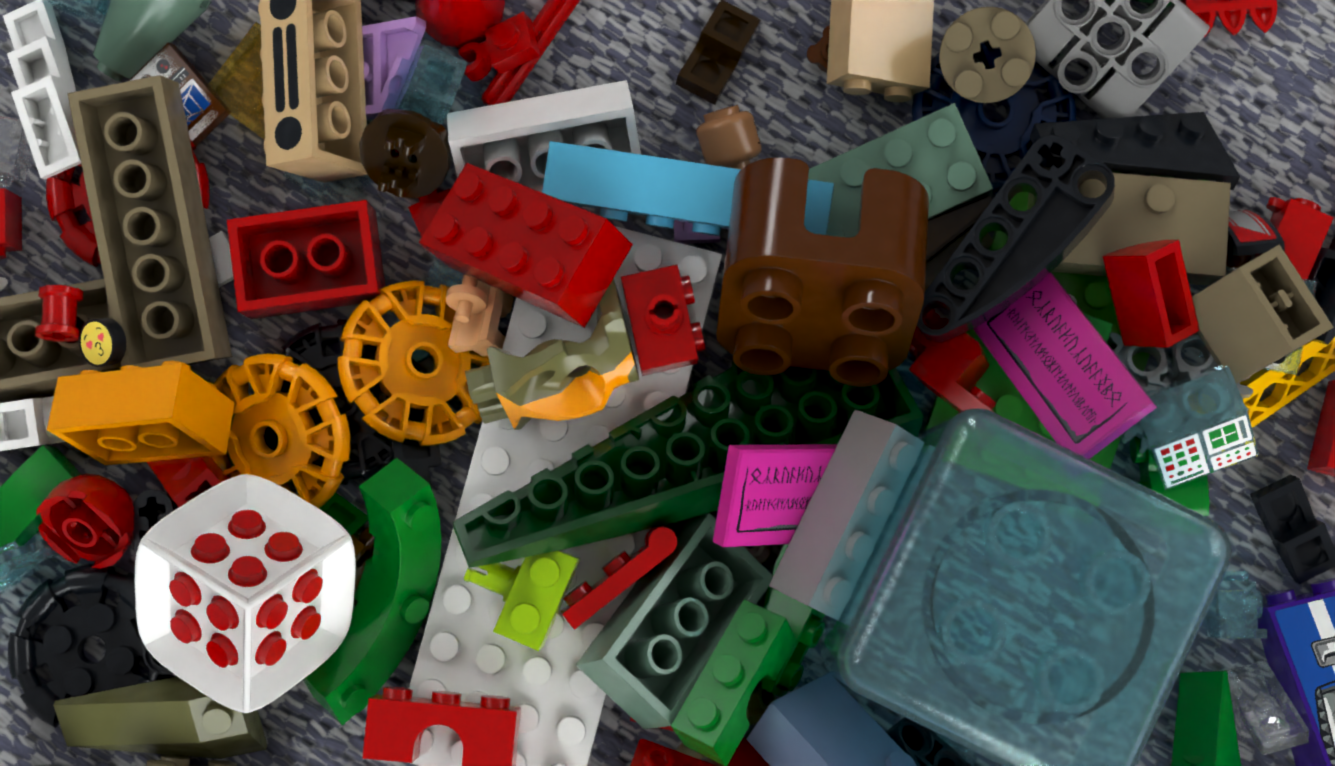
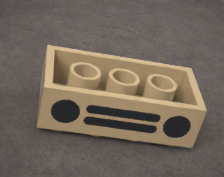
[258,0,367,183]

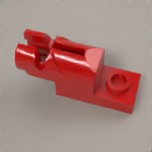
[909,309,1002,436]

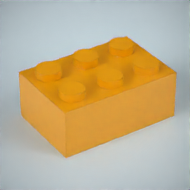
[47,361,235,465]

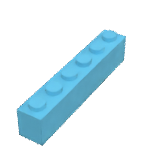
[542,141,834,236]

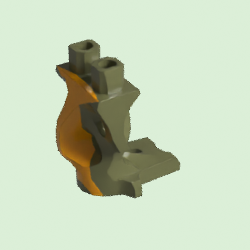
[465,278,640,430]

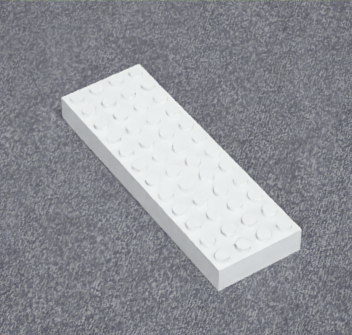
[409,226,722,766]

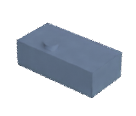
[746,672,917,766]

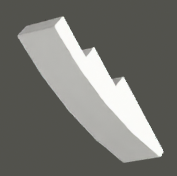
[3,0,81,179]

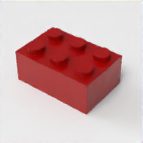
[227,200,386,319]

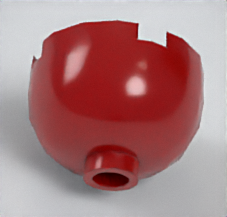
[36,474,135,569]

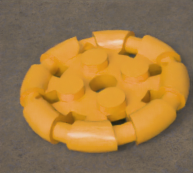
[337,280,490,446]
[209,353,351,508]

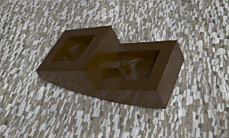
[676,0,761,105]

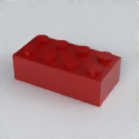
[419,163,633,328]

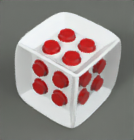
[134,474,356,713]

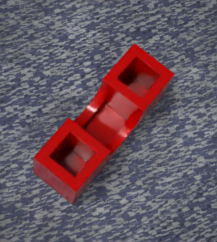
[362,687,521,766]

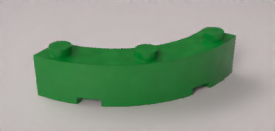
[303,458,442,726]

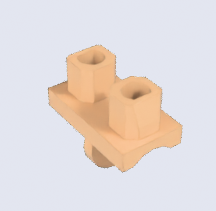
[446,274,514,357]

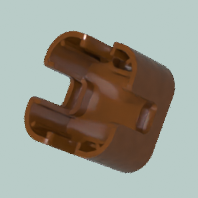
[716,158,929,387]

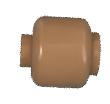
[697,105,762,169]

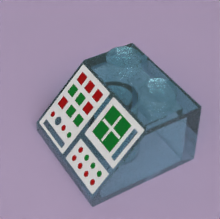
[1137,365,1259,490]

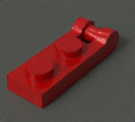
[561,526,677,630]

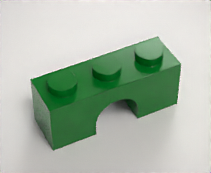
[671,599,797,766]

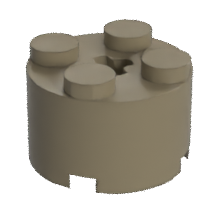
[939,7,1036,103]

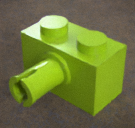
[464,550,581,651]

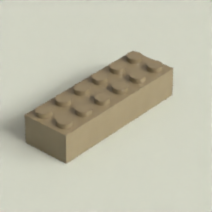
[67,75,232,367]

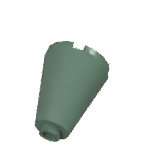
[93,0,212,82]

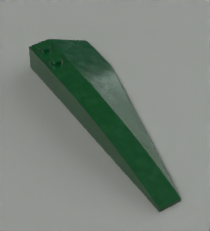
[453,361,924,568]

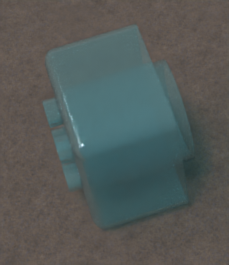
[821,408,1232,766]

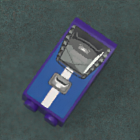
[1252,578,1335,766]

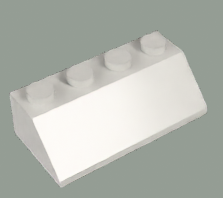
[447,80,641,192]

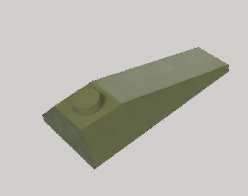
[53,677,267,759]

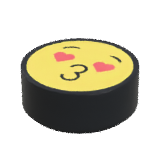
[79,318,126,367]

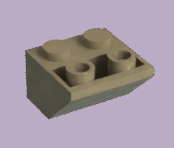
[1192,244,1334,386]

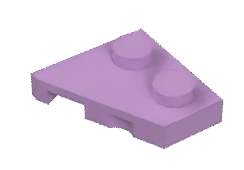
[362,16,426,120]

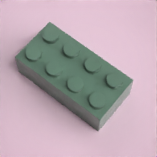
[808,103,993,238]
[576,513,773,729]

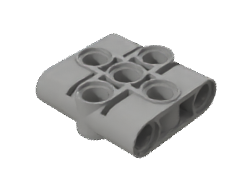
[1025,0,1210,119]

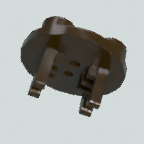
[359,109,451,199]

